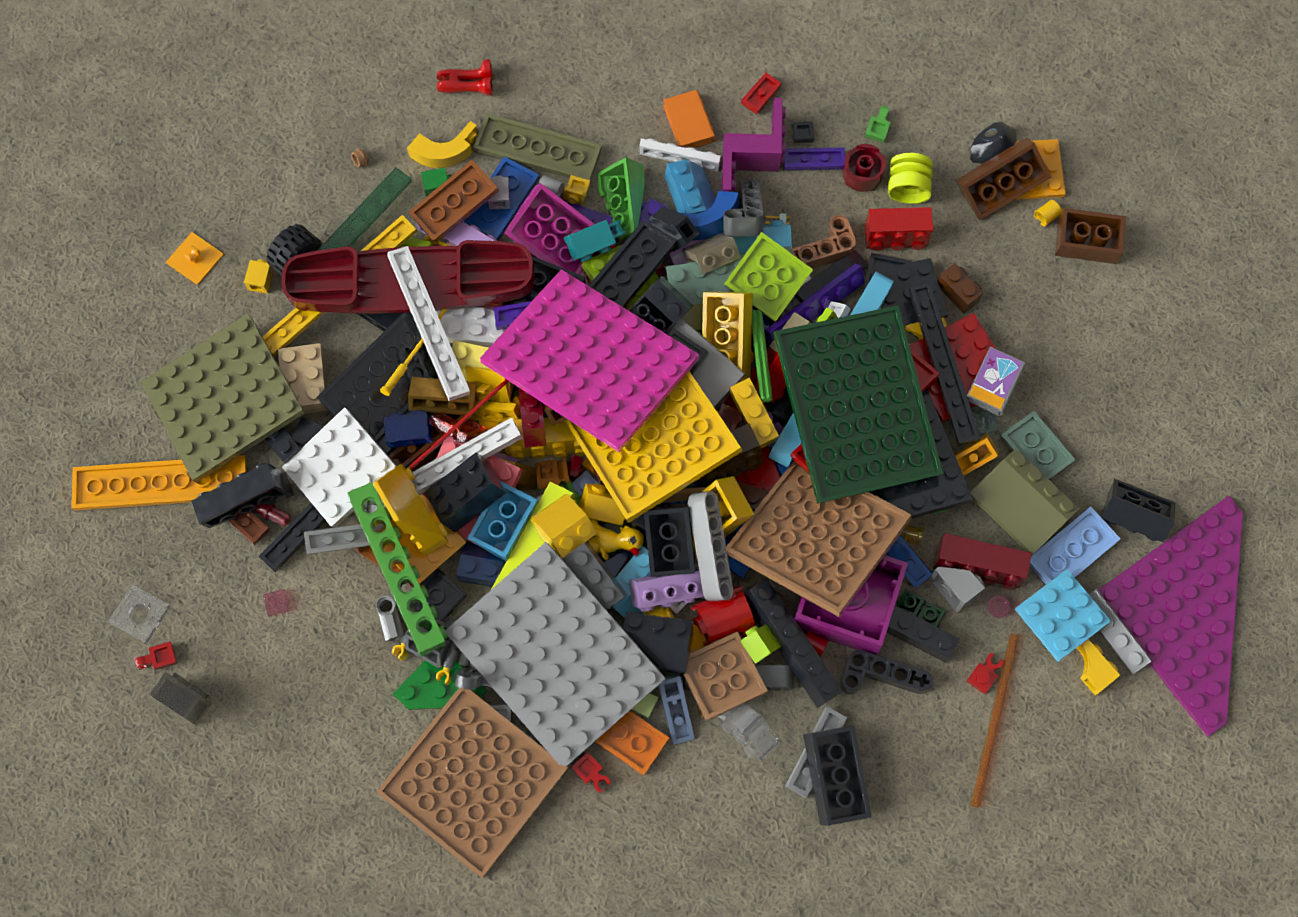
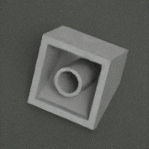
[929,567,984,613]

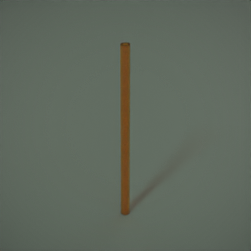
[970,634,1019,808]

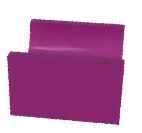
[795,555,908,655]

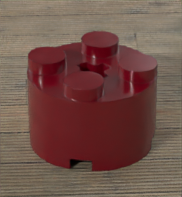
[842,144,886,192]

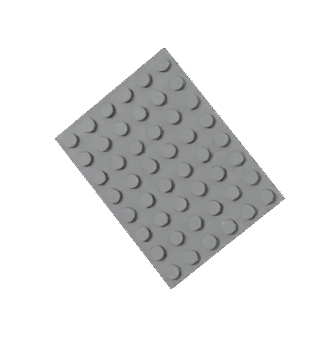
[445,542,665,766]

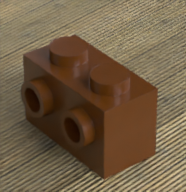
[938,263,983,314]

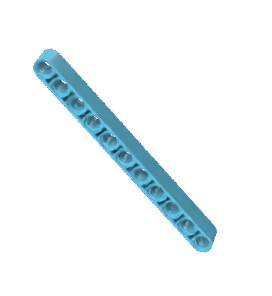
[768,271,895,468]

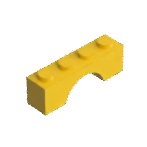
[1077,639,1120,695]

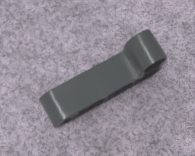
[723,179,764,237]

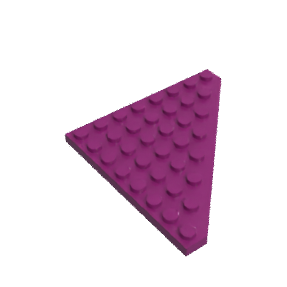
[1099,496,1243,737]

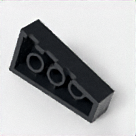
[191,463,294,528]

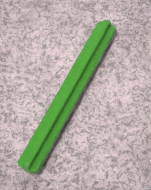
[752,310,772,403]

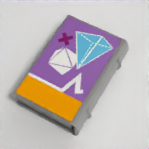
[967,347,1026,416]

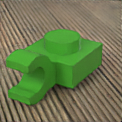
[865,105,891,143]

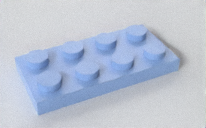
[1029,507,1121,584]

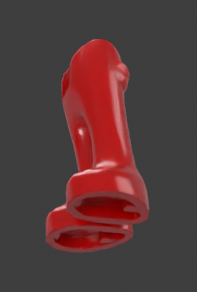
[436,59,493,96]

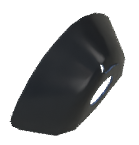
[970,122,1017,163]

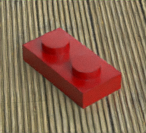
[741,72,782,115]

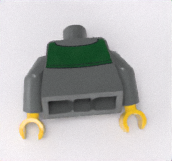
[392,618,459,685]

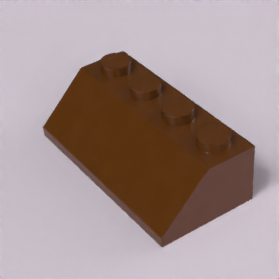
[955,138,1052,220]

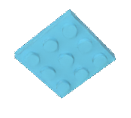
[1015,569,1110,662]

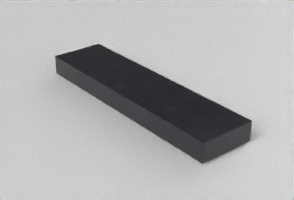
[794,250,868,303]

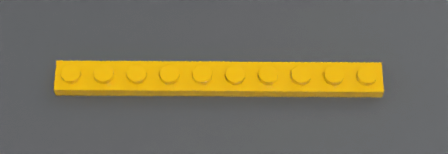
[262,215,417,357]

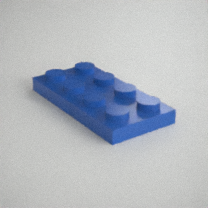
[464,156,539,241]

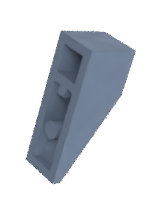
[658,671,695,745]

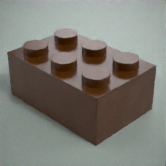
[1055,208,1126,264]

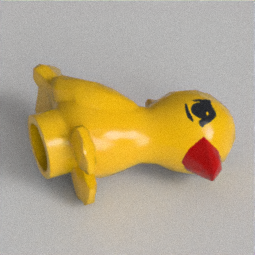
[588,518,644,561]

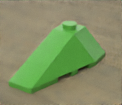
[597,157,645,240]

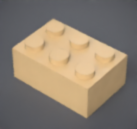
[278,343,328,414]

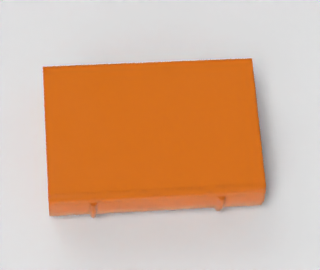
[663,90,716,148]

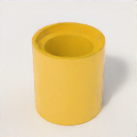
[1034,200,1062,226]

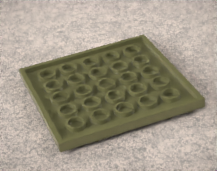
[141,313,305,483]

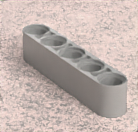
[688,491,733,601]

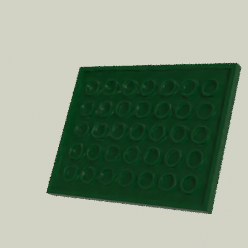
[773,305,943,504]

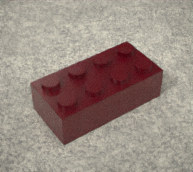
[933,533,1032,590]

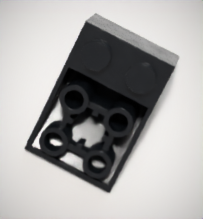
[629,276,694,334]

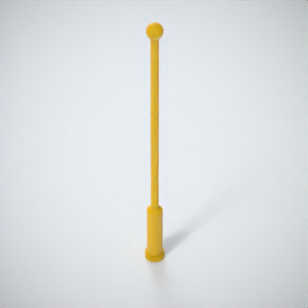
[380,309,448,396]

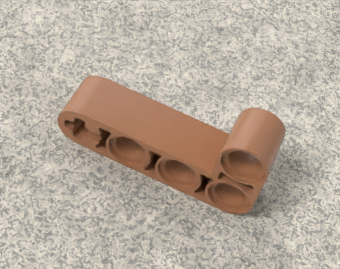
[792,215,856,268]

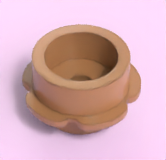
[351,148,369,168]

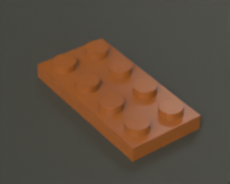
[408,160,499,244]

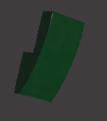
[897,589,946,628]

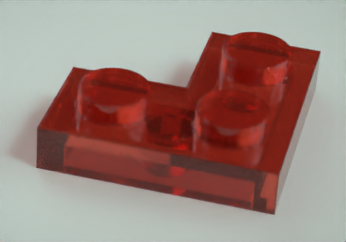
[429,413,488,444]

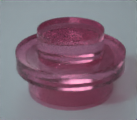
[988,596,1010,618]

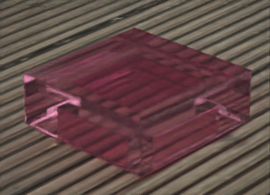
[263,589,290,617]

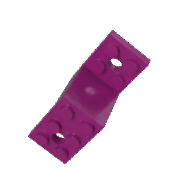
[722,98,786,192]

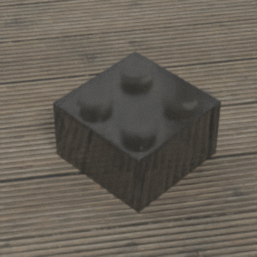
[149,672,212,726]

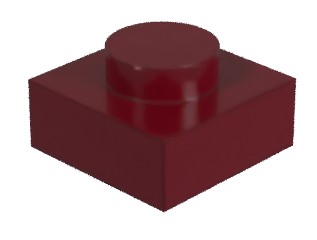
[567,455,583,481]

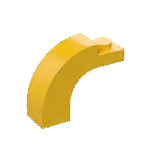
[407,121,478,168]

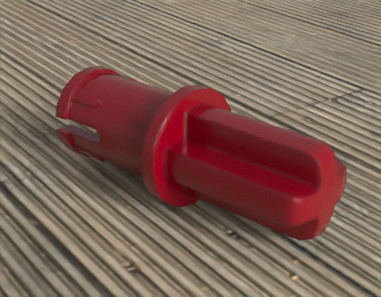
[255,503,291,527]

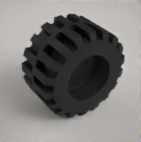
[266,224,323,276]

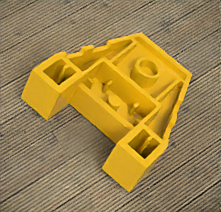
[372,464,449,556]

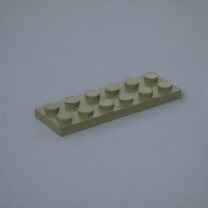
[473,113,602,181]

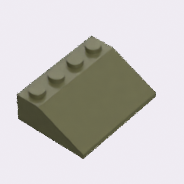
[970,449,1080,556]

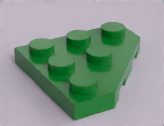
[393,661,487,710]

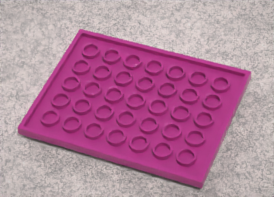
[480,269,699,452]

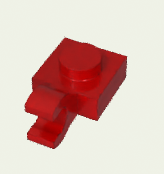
[135,641,177,670]

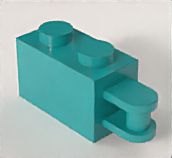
[564,219,626,262]

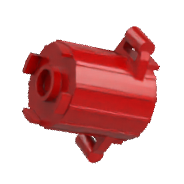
[690,583,755,646]

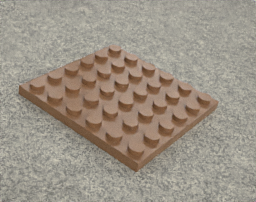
[725,461,911,617]
[376,688,568,878]

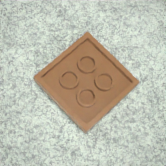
[683,632,768,722]

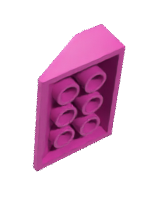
[504,183,594,274]

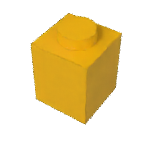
[244,259,274,294]

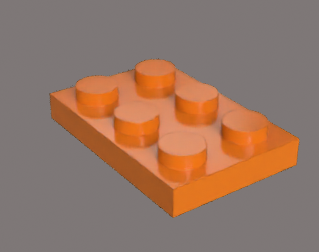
[594,710,669,776]

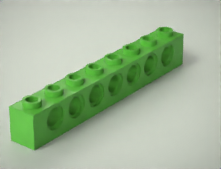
[347,482,448,657]

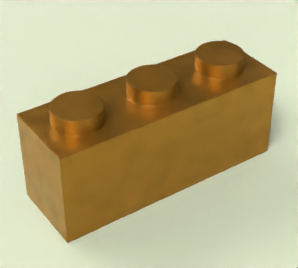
[408,377,477,416]

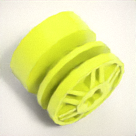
[888,153,933,204]

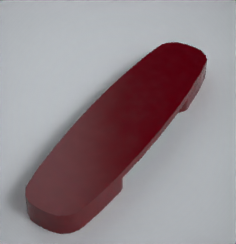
[282,240,535,313]

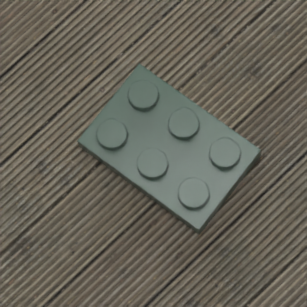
[1000,411,1075,480]

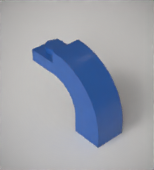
[680,191,741,240]

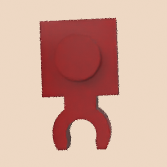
[966,653,1004,694]
[571,752,611,794]

